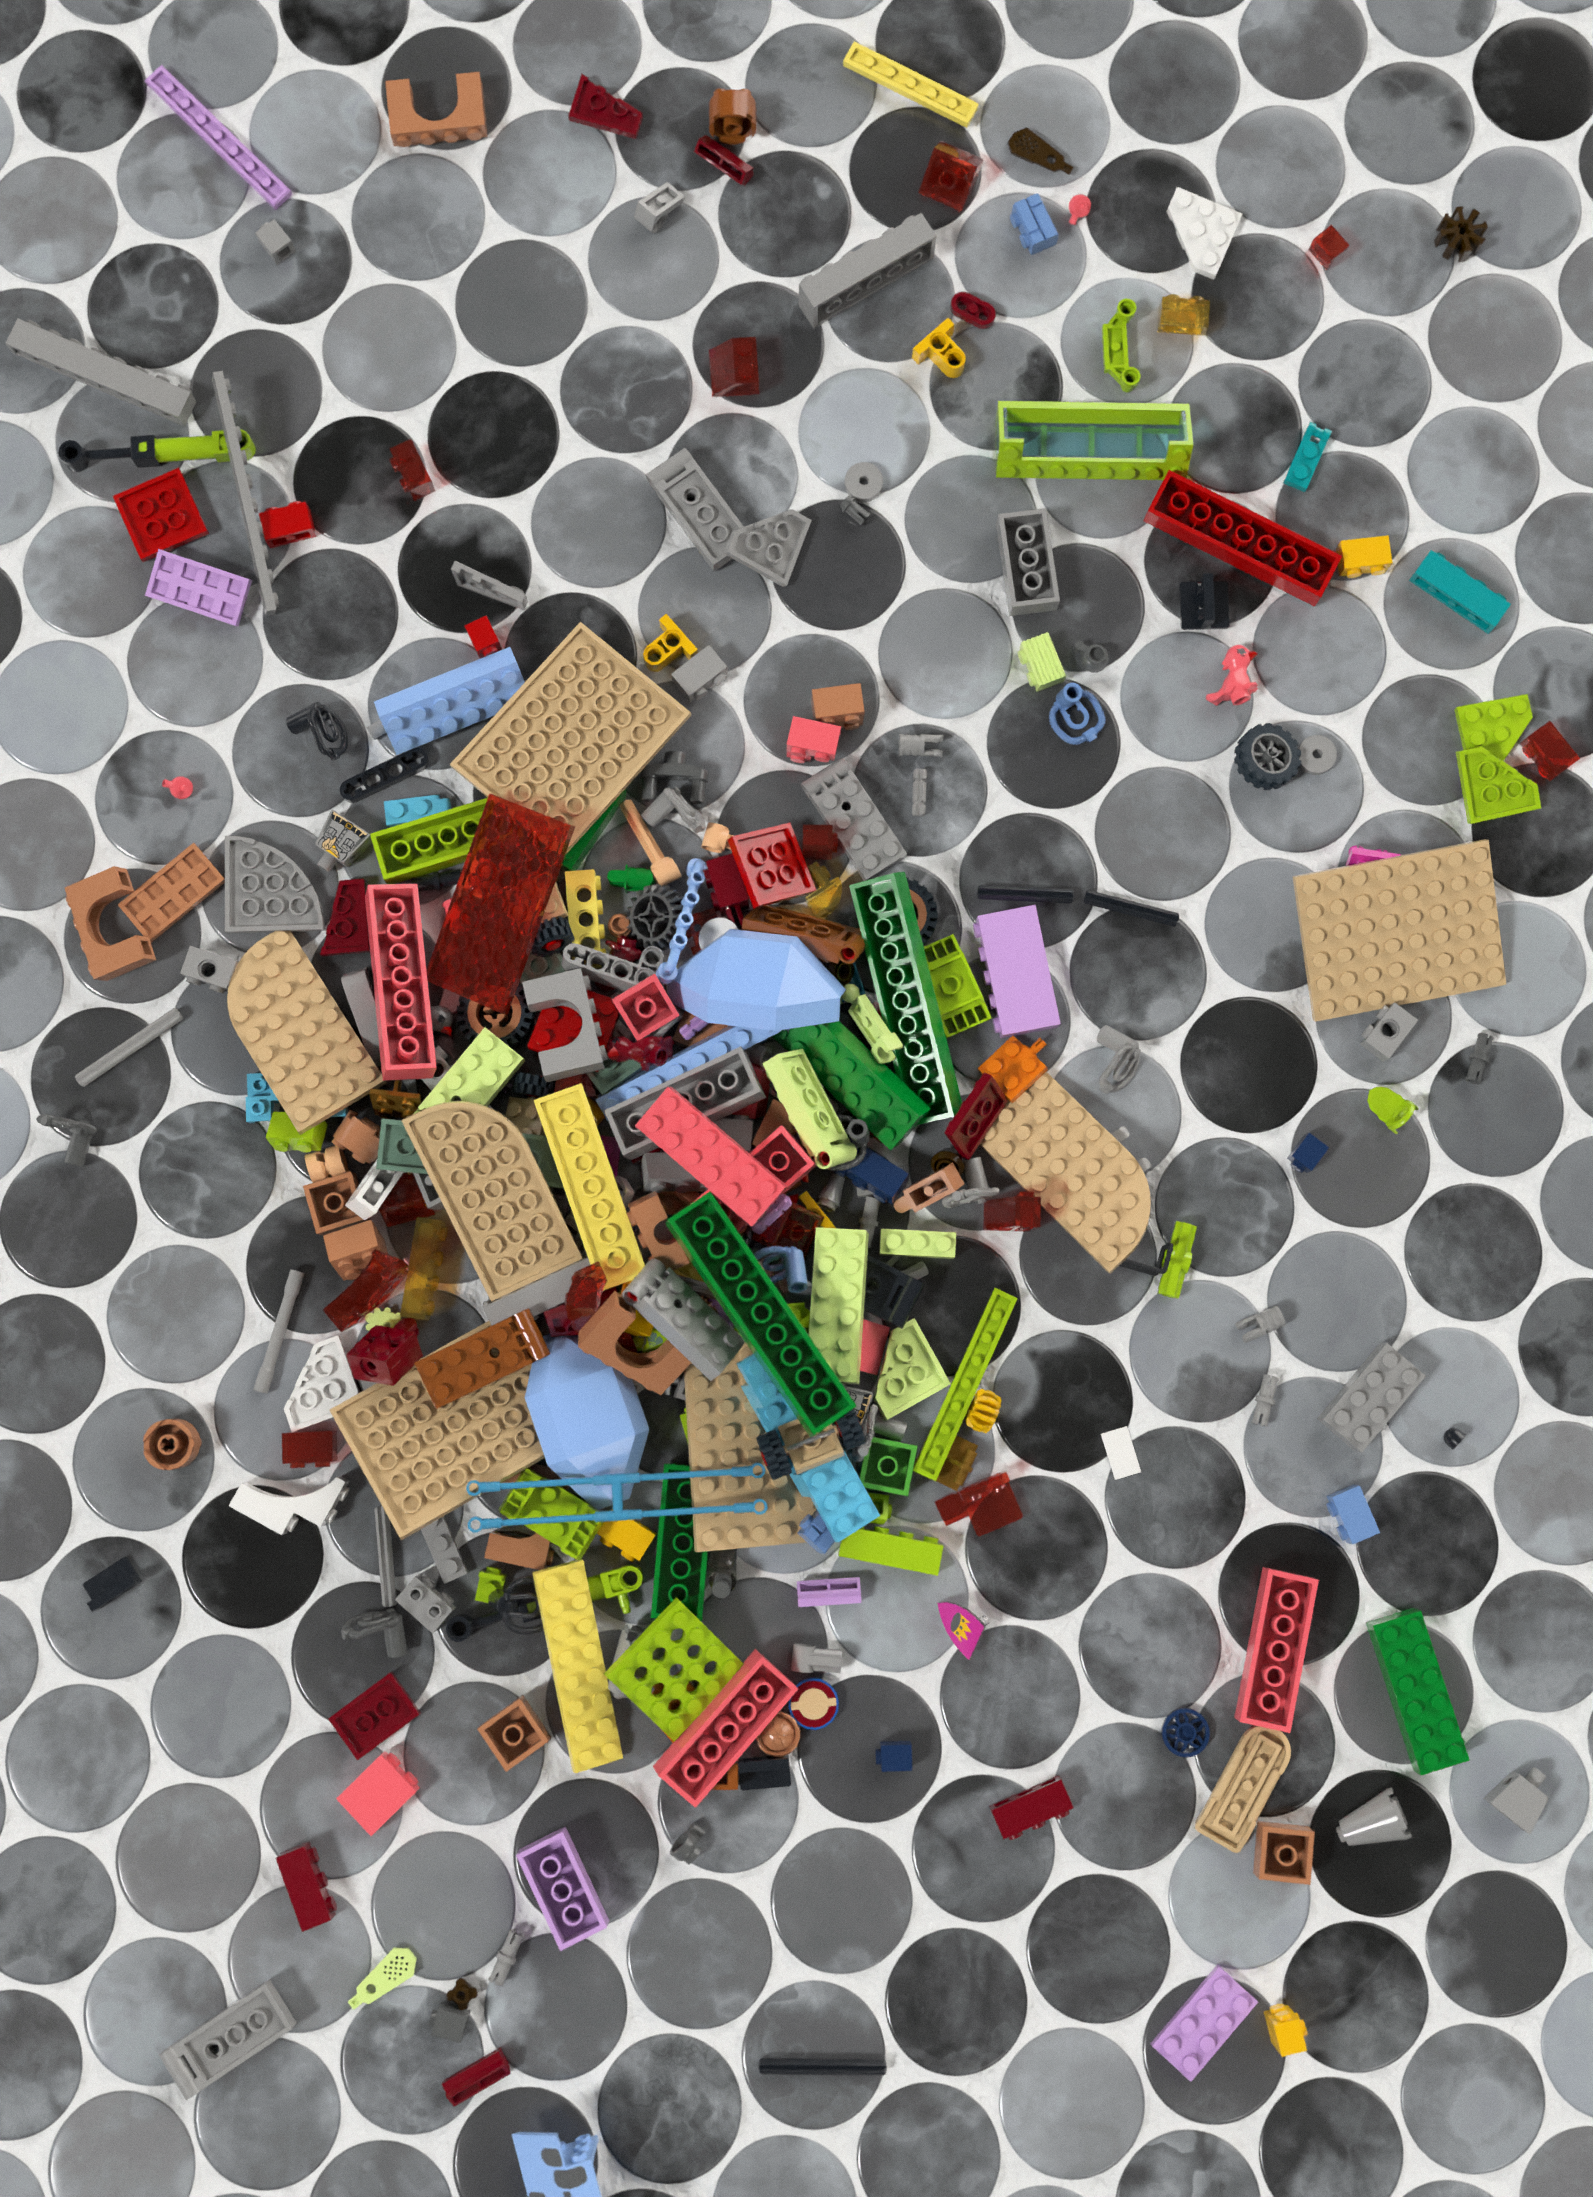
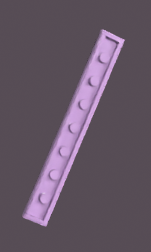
[145,65,293,210]

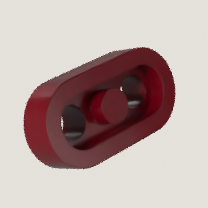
[950,292,996,329]

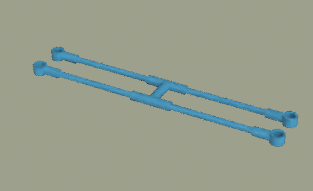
[466,1463,767,1533]

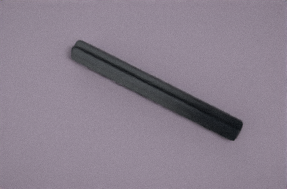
[759,2058,887,2075]

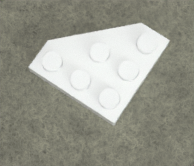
[1167,187,1242,280]
[284,1335,360,1432]

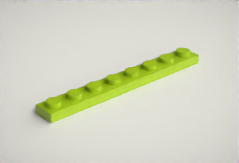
[913,1288,1018,1481]

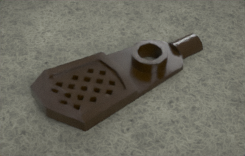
[1008,127,1074,175]

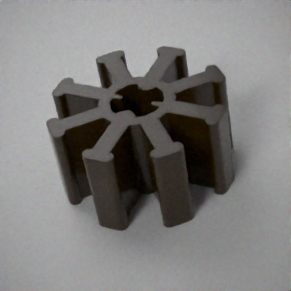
[1434,206,1488,262]

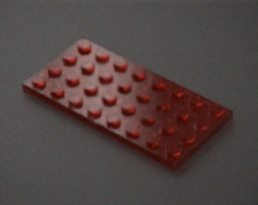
[426,793,575,1015]

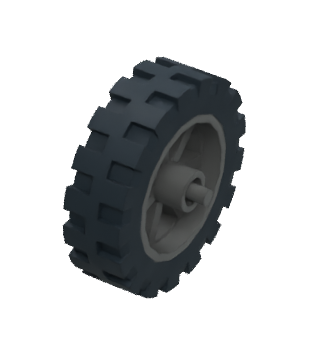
[1234,723,1301,790]

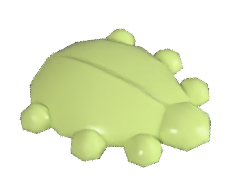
[365,1307,402,1331]

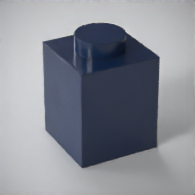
[1287,1133,1329,1173]
[875,1741,912,1772]

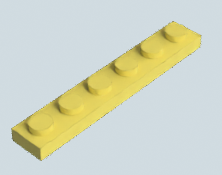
[843,41,979,128]

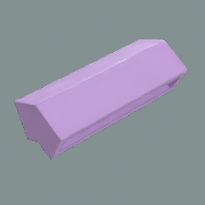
[797,1577,861,1607]

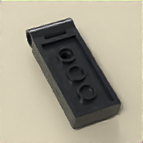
[803,1230,925,1329]

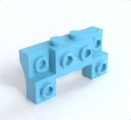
[245,1073,348,1123]

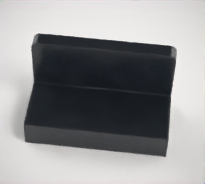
[83,1557,142,1612]
[738,1754,791,1790]

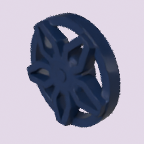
[1161,1708,1210,1757]

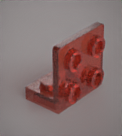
[379,1172,435,1227]
[958,1471,1023,1536]

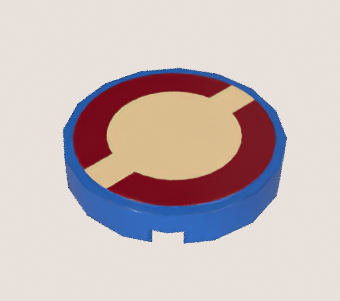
[788,1677,839,1730]

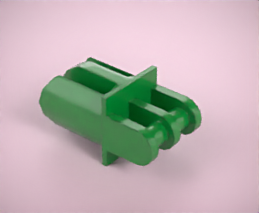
[607,864,654,894]

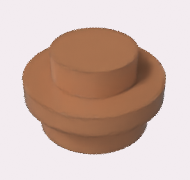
[608,914,632,938]

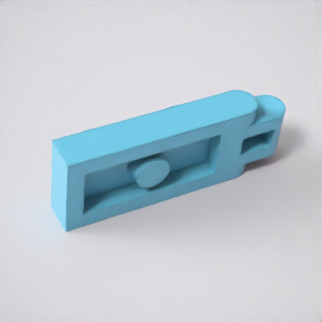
[384,795,451,827]

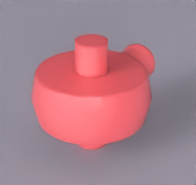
[1069,194,1091,225]
[162,776,193,799]

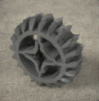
[625,884,683,950]

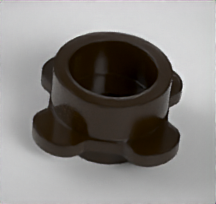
[446,1978,478,2010]

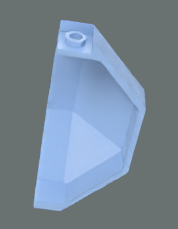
[667,929,846,1031]
[525,1334,649,1510]

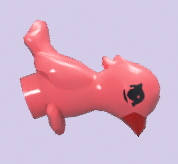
[1206,645,1258,706]

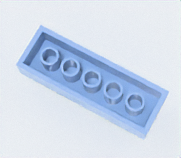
[374,647,525,755]

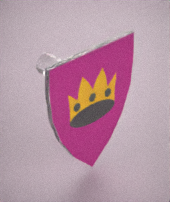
[937,1601,989,1660]

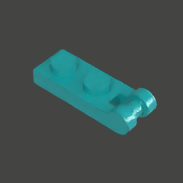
[1283,422,1332,492]

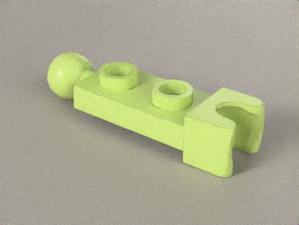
[841,984,903,1064]

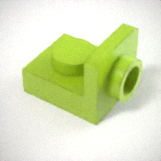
[475,1566,507,1603]

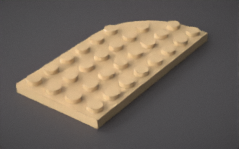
[227,931,386,1135]
[979,1072,1151,1274]
[402,1101,583,1301]

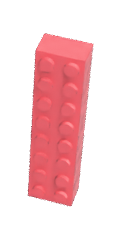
[365,884,436,1081]

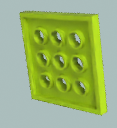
[604,1597,744,1742]

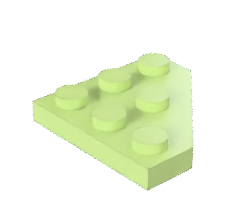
[873,1318,951,1421]

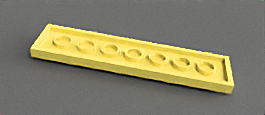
[534,1083,645,1292]
[532,1559,623,1774]

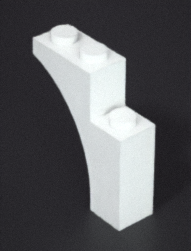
[229,1476,350,1535]

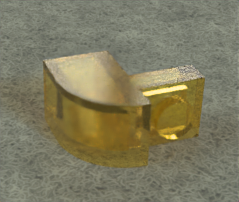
[805,861,842,919]

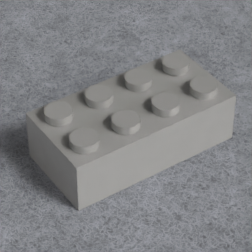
[996,508,1060,616]
[1317,1343,1426,1453]

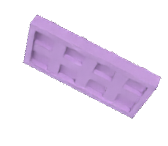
[145,549,252,627]
[1151,1964,1258,2082]

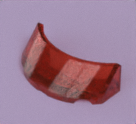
[323,1249,409,1332]
[565,1261,638,1353]

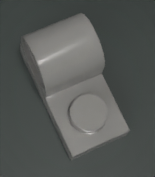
[634,182,685,233]

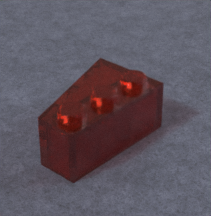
[983,1192,1041,1232]

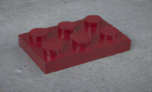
[944,1072,1008,1160]
[328,1671,421,1761]

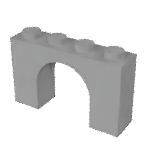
[522,968,608,1082]

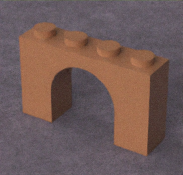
[385,72,487,147]
[64,866,156,981]
[578,1291,691,1395]
[484,1463,569,1570]

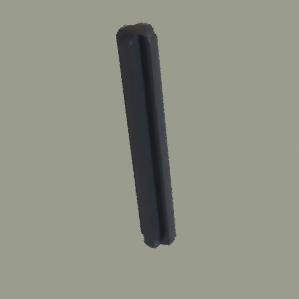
[977,885,1074,903]
[1084,890,1179,927]

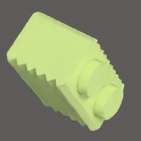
[1018,632,1066,692]

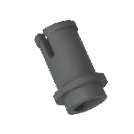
[840,496,871,526]

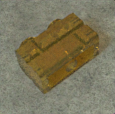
[1157,294,1210,336]

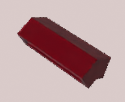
[694,135,754,186]
[441,2047,511,2107]

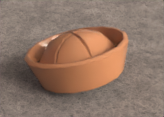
[756,1712,800,1757]

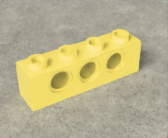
[565,869,606,969]

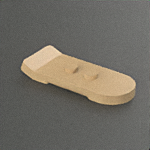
[1195,1725,1291,1853]

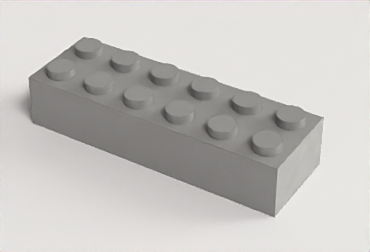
[799,213,937,329]
[604,1047,766,1161]

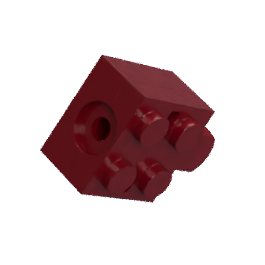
[703,853,750,930]
[346,1318,423,1386]

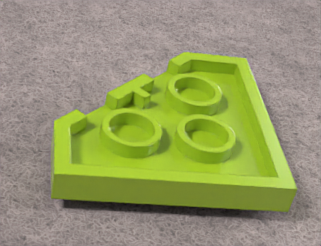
[1454,694,1533,761]
[1456,747,1541,824]

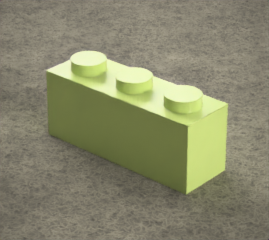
[879,1229,956,1259]

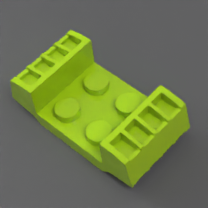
[924,934,992,1038]
[498,1467,603,1560]

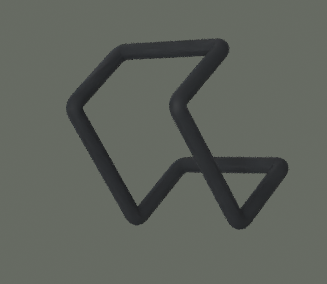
[1119,1243,1173,1276]

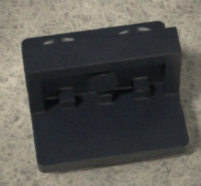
[1179,573,1230,630]

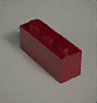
[989,1775,1074,1840]
[276,1841,337,1932]

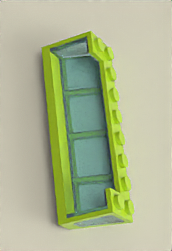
[996,401,1193,480]

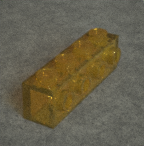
[400,1217,448,1321]

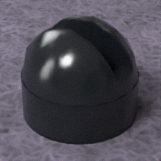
[1444,1428,1466,1450]

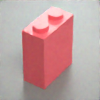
[336,1751,420,1836]

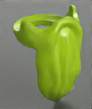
[1367,1087,1419,1134]

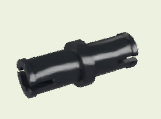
[411,869,463,892]

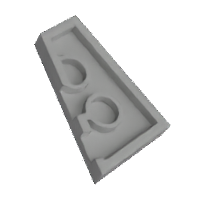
[451,561,528,610]

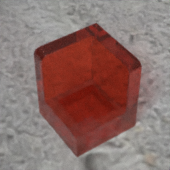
[1308,224,1349,270]
[934,1491,969,1526]

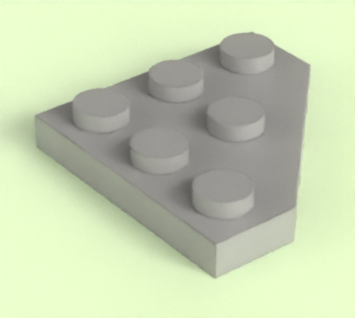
[724,509,811,587]

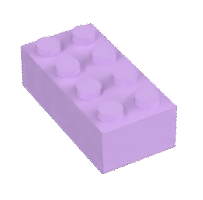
[516,1826,609,1951]

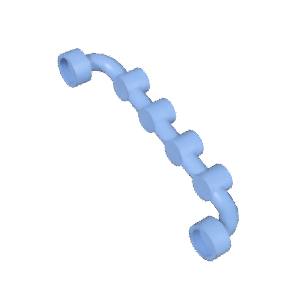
[656,858,707,984]

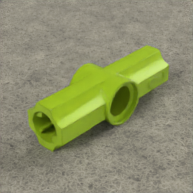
[1157,1221,1197,1299]

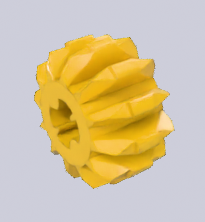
[965,1389,1002,1433]

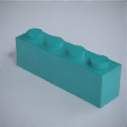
[1409,550,1511,634]

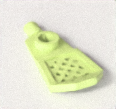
[348,1948,417,2010]

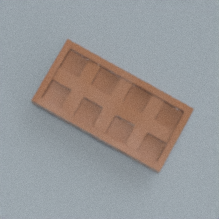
[118,843,225,943]

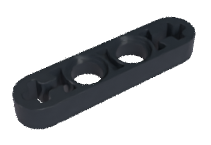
[340,748,429,803]

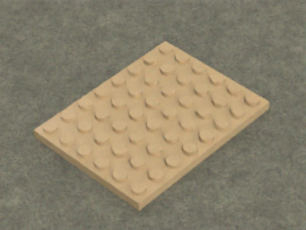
[450,622,691,860]
[1293,839,1506,1022]
[330,1321,545,1540]
[684,1343,817,1552]

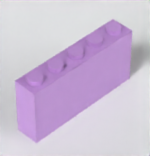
[973,905,1061,1039]

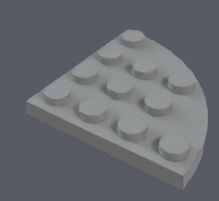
[225,836,325,934]

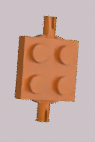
[977,1036,1048,1103]

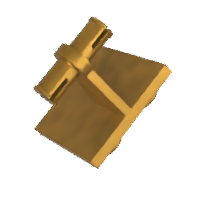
[369,1080,422,1119]
[913,1424,978,1491]

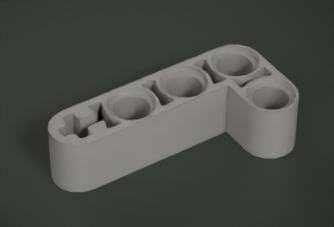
[561,943,664,992]
[341,967,381,1067]

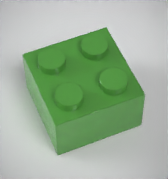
[859,1437,917,1496]

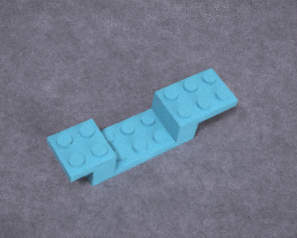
[736,1353,880,1542]

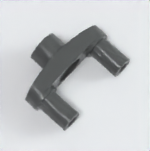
[640,751,709,804]

